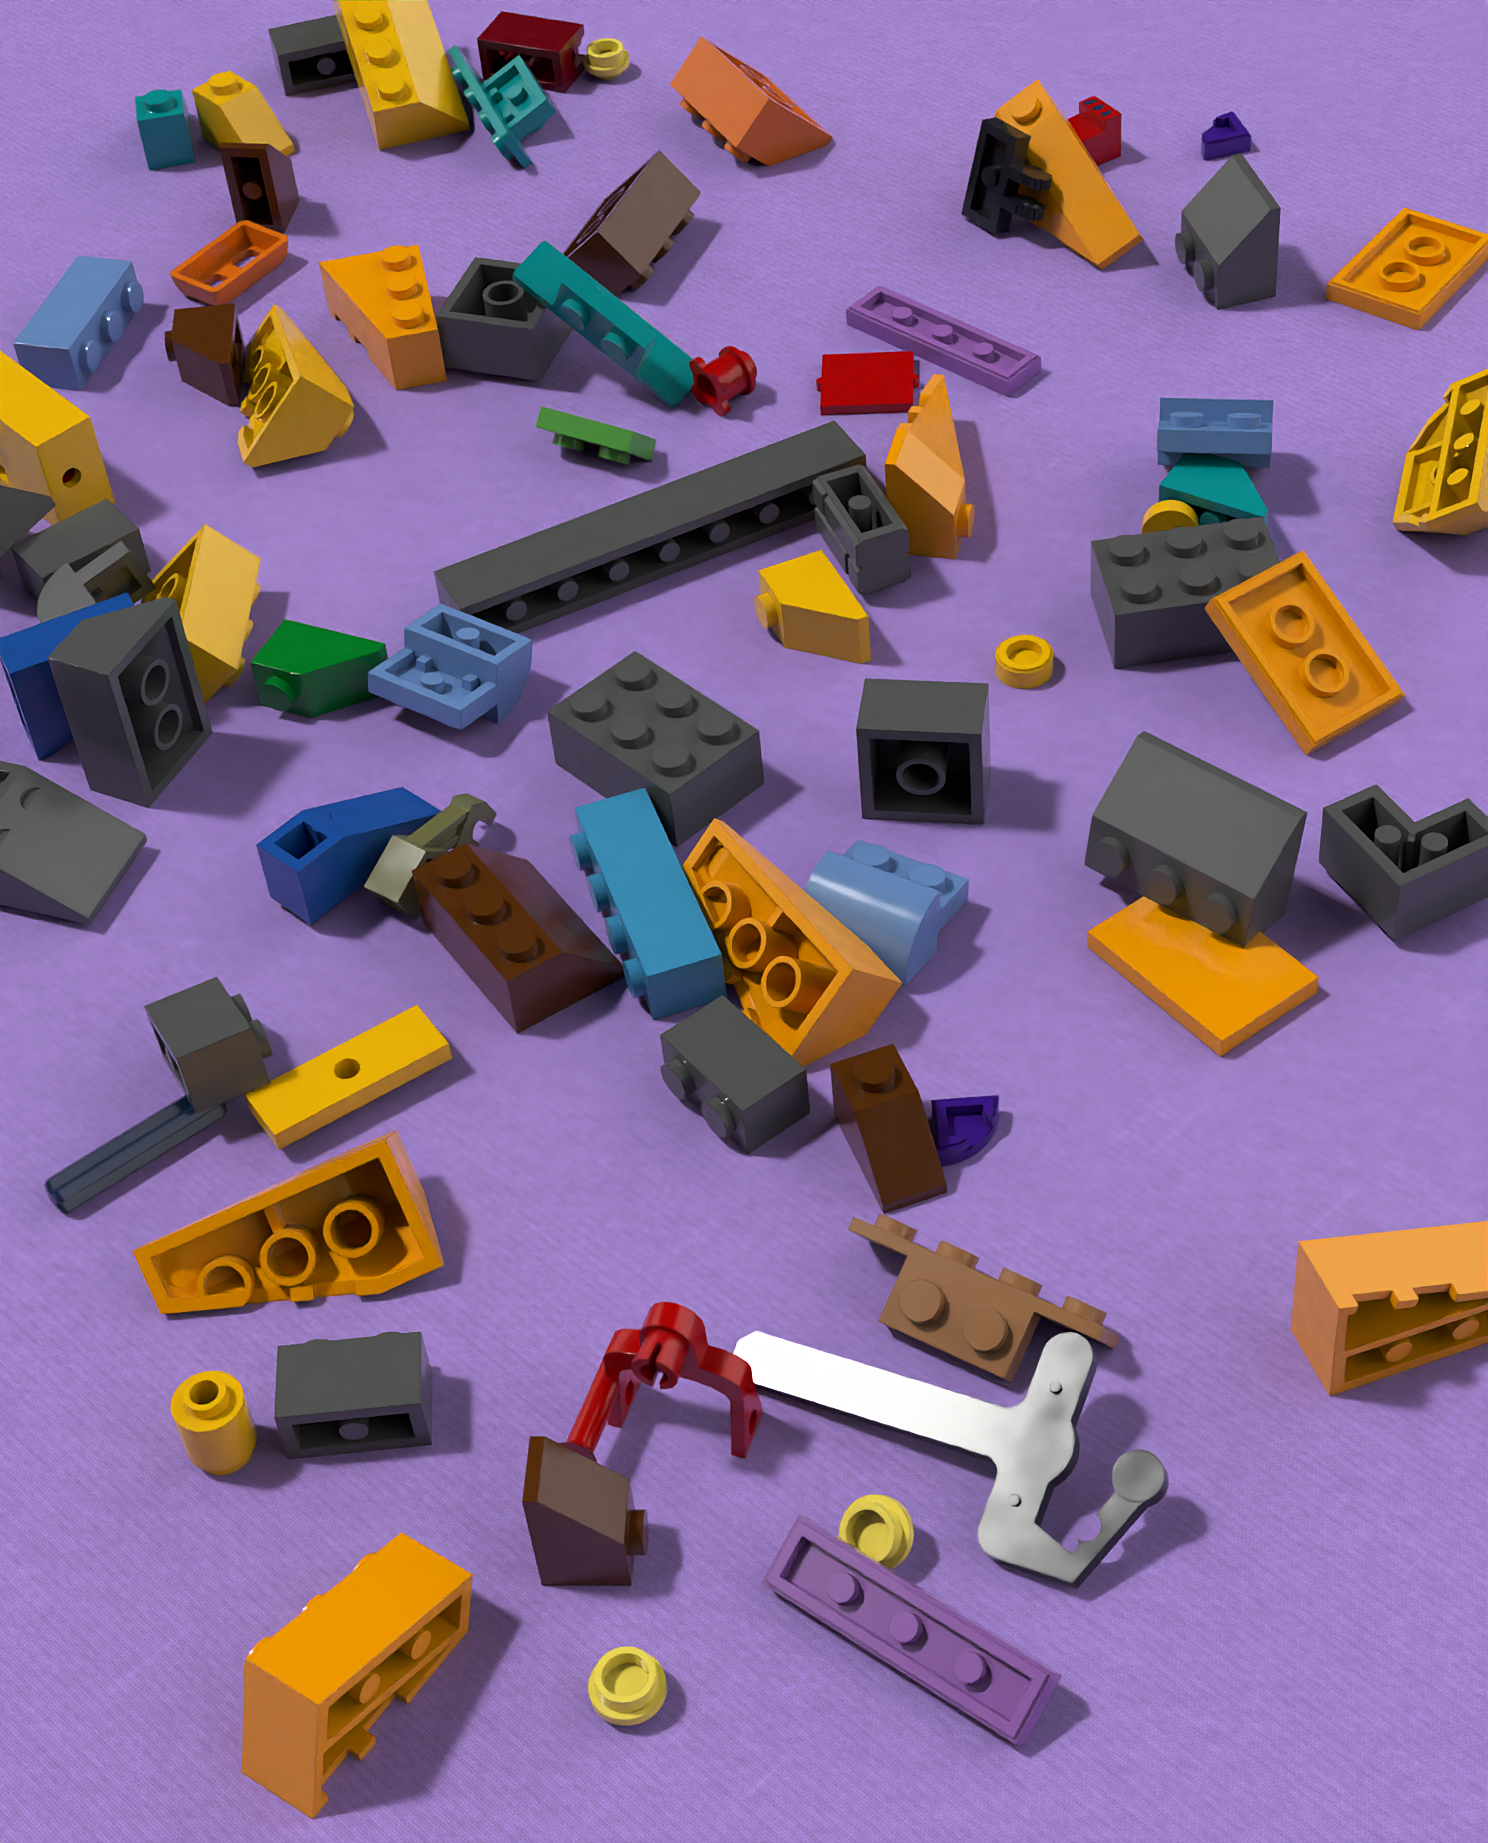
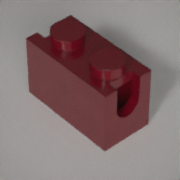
[477,11,585,93]

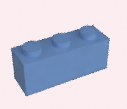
[13,255,144,391]

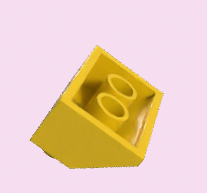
[140,524,261,702]

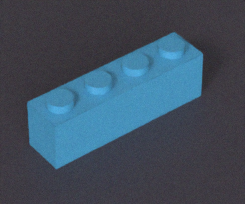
[569,788,727,1020]

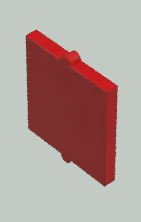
[816,351,919,415]

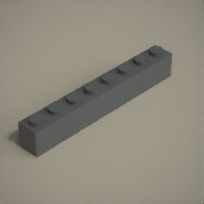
[434,420,867,634]

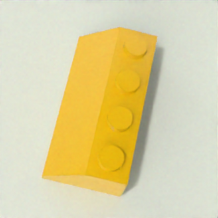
[333,0,469,150]

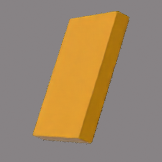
[1326,208,1488,331]
[1204,550,1405,755]
[1087,896,1319,1057]

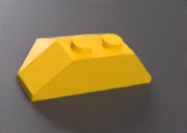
[1392,369,1488,536]

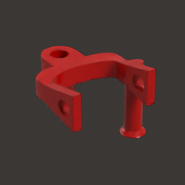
[559,1302,763,1462]

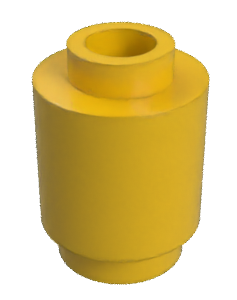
[170,1371,257,1475]

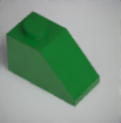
[250,619,388,718]

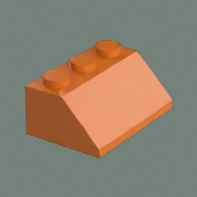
[670,36,833,167]

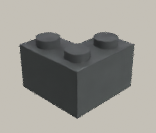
[1319,784,1488,941]

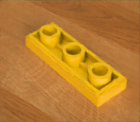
[244,1005,452,1150]

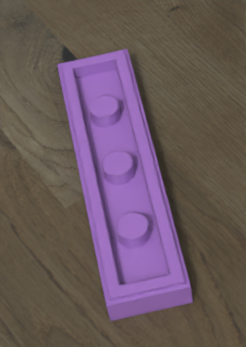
[846,285,1041,397]
[762,1515,1062,1746]

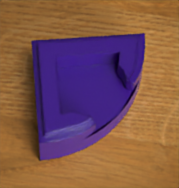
[1201,111,1251,161]
[931,1095,999,1167]

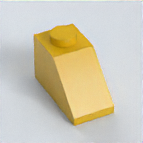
[192,70,295,156]
[754,550,871,664]

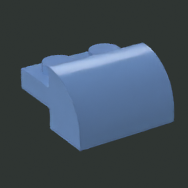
[1157,397,1274,468]
[368,603,532,730]
[804,839,969,986]

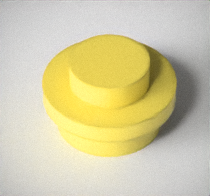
[583,38,630,80]
[839,1494,914,1569]
[588,1646,667,1726]

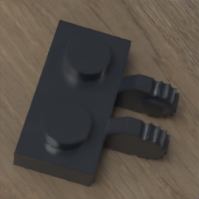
[961,117,1053,234]

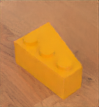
[241,1532,473,1819]

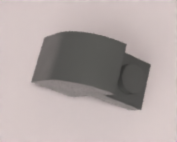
[37,540,156,623]

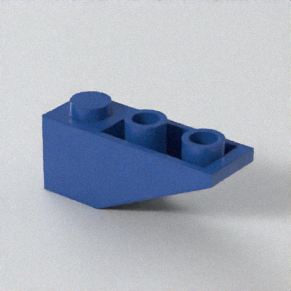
[256,787,441,925]

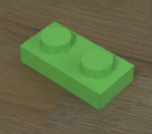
[536,406,657,465]

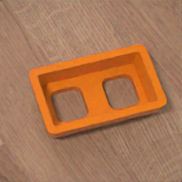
[170,220,288,306]

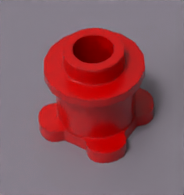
[689,346,757,417]

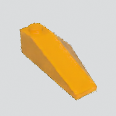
[885,374,975,559]

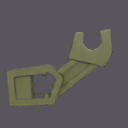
[364,793,497,920]

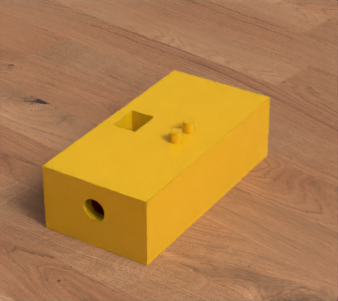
[0,351,115,525]

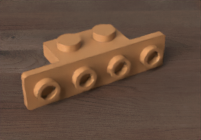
[848,1213,1120,1382]

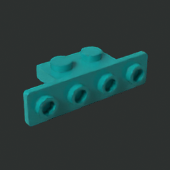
[448,45,557,168]
[513,241,693,408]

